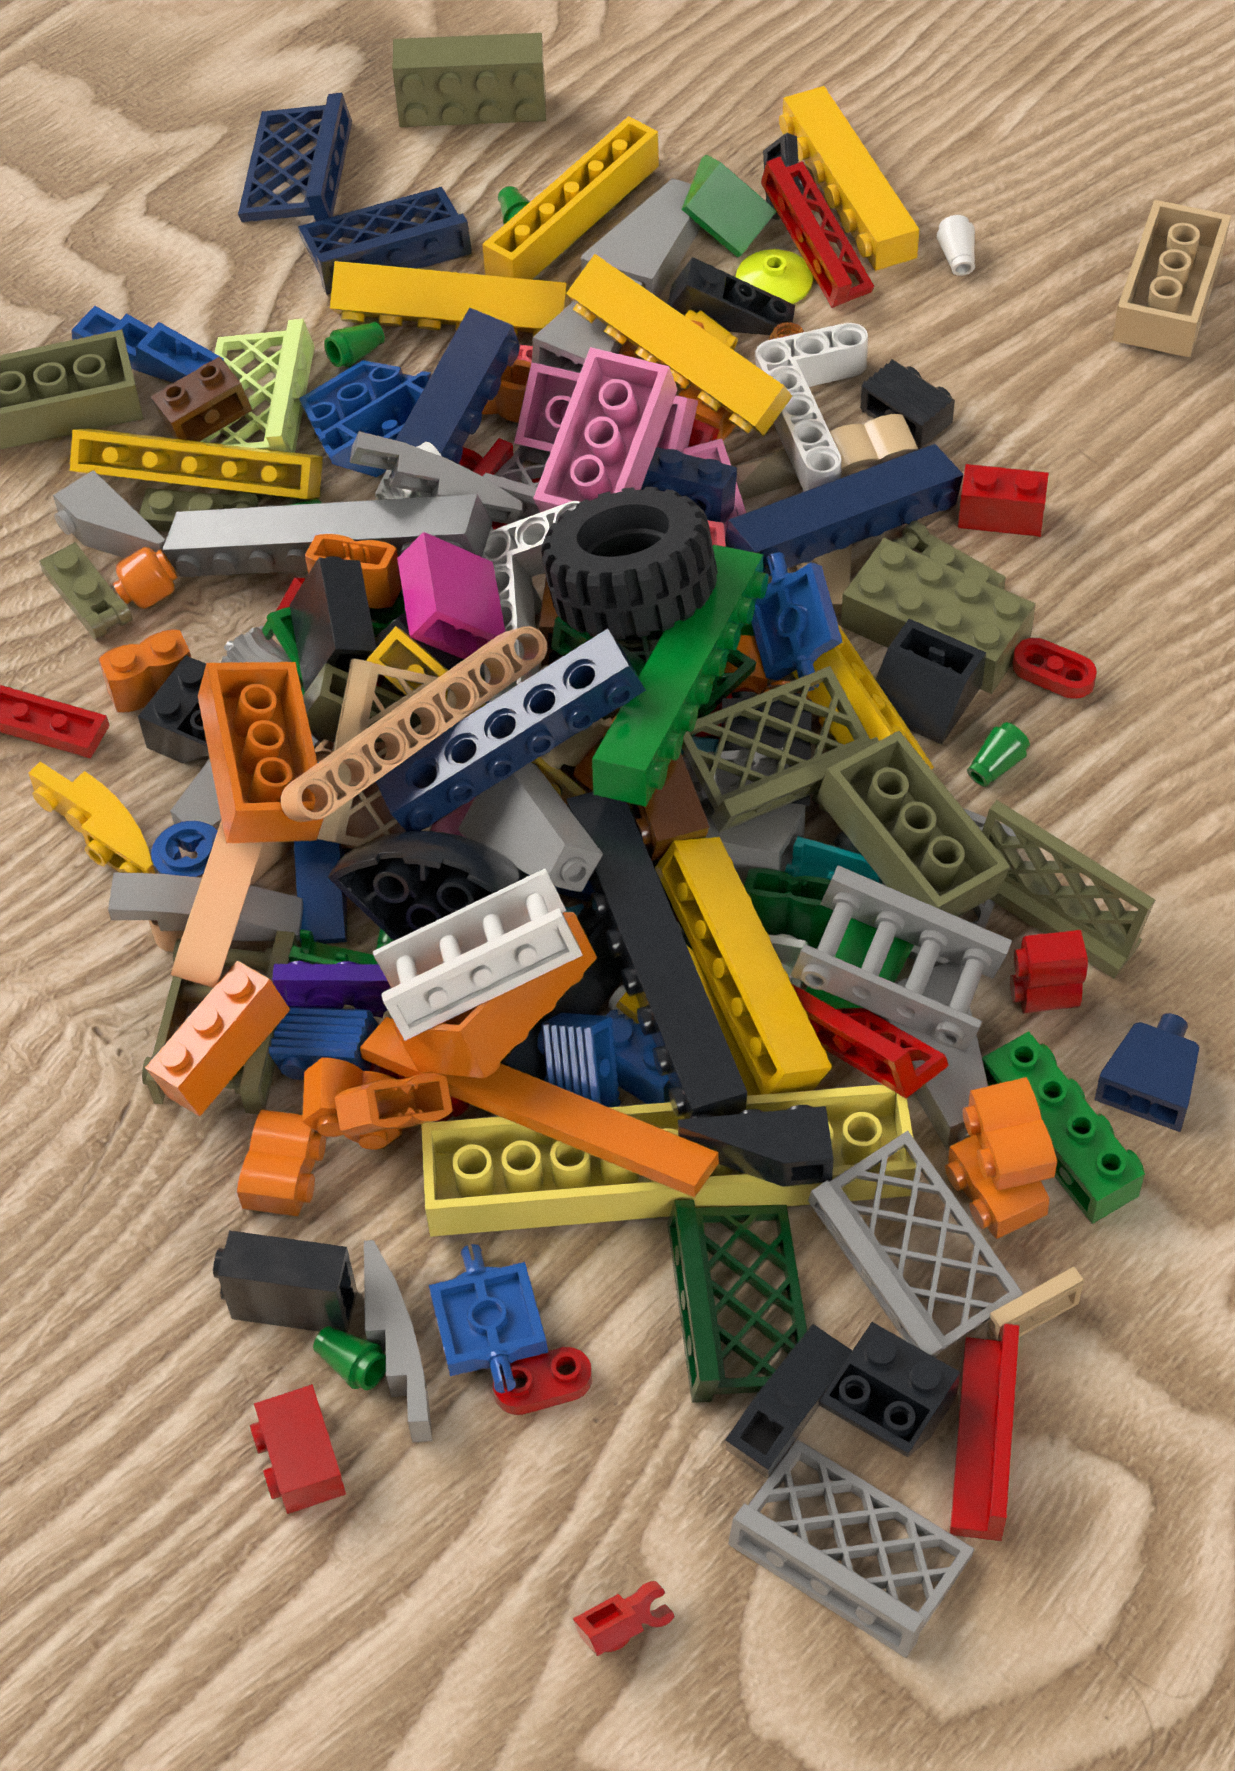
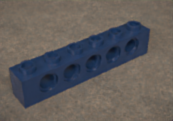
[376,629,646,832]

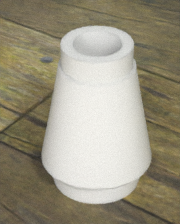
[937,215,975,276]

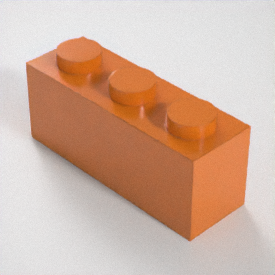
[145,960,291,1117]

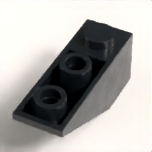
[668,257,795,337]
[678,1105,834,1187]
[725,1324,852,1479]

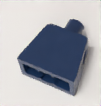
[1094,1013,1200,1132]

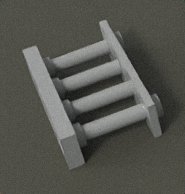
[790,866,1012,1052]

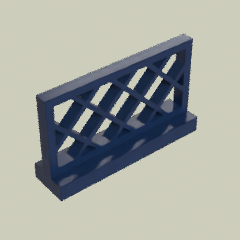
[238,92,352,222]
[298,187,472,295]

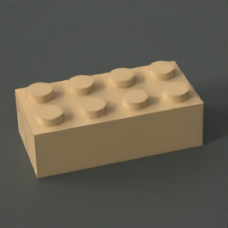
[1112,200,1231,358]

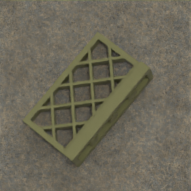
[682,666,879,833]
[982,800,1156,979]

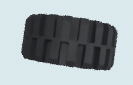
[541,487,718,639]

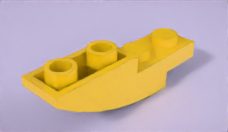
[28,762,156,874]

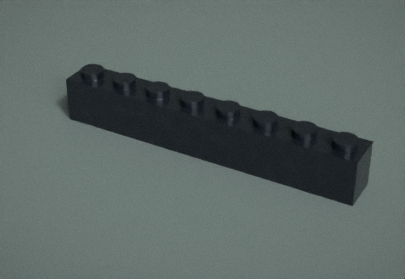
[567,791,747,1119]

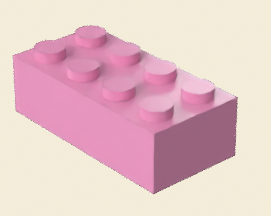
[533,347,677,513]
[514,362,698,453]

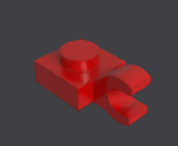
[573,1581,675,1656]

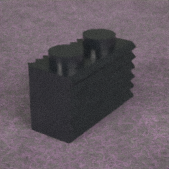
[860,359,955,449]

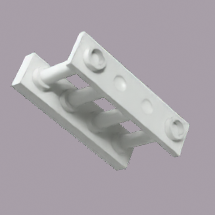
[373,868,582,1040]

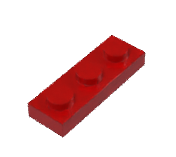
[0,685,110,759]

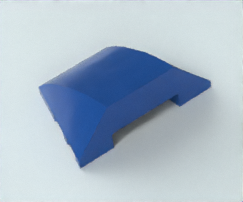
[299,360,432,477]

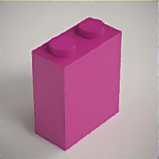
[397,532,506,665]

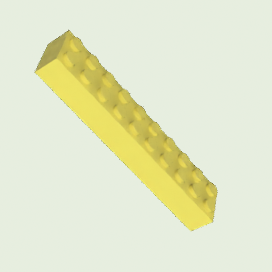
[421,1085,916,1237]

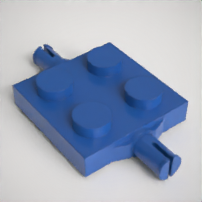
[751,552,843,691]
[429,1244,548,1393]

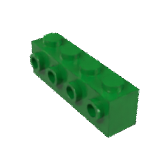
[982,1031,1145,1224]

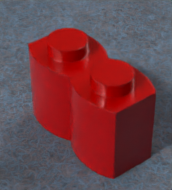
[1010,930,1088,1014]

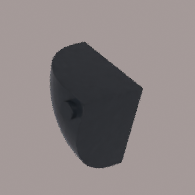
[328,831,528,941]

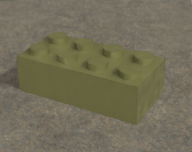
[392,33,546,127]
[0,329,144,450]
[841,538,1036,694]
[817,731,1011,917]

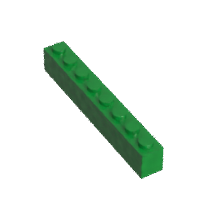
[592,545,769,806]

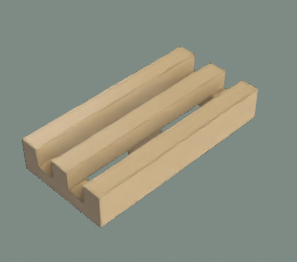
[987,1267,1084,1341]

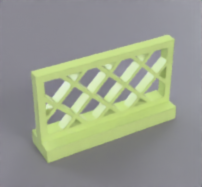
[200,319,315,453]

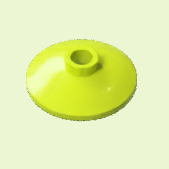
[736,249,813,304]

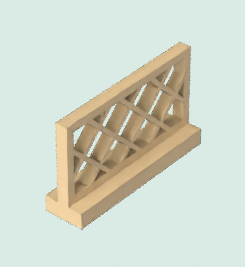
[317,658,456,847]

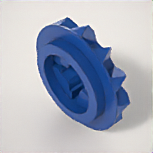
[151,821,218,877]

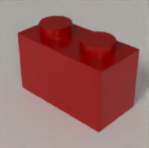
[958,464,1049,537]
[250,1384,346,1514]

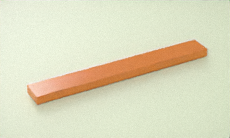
[360,1016,719,1198]

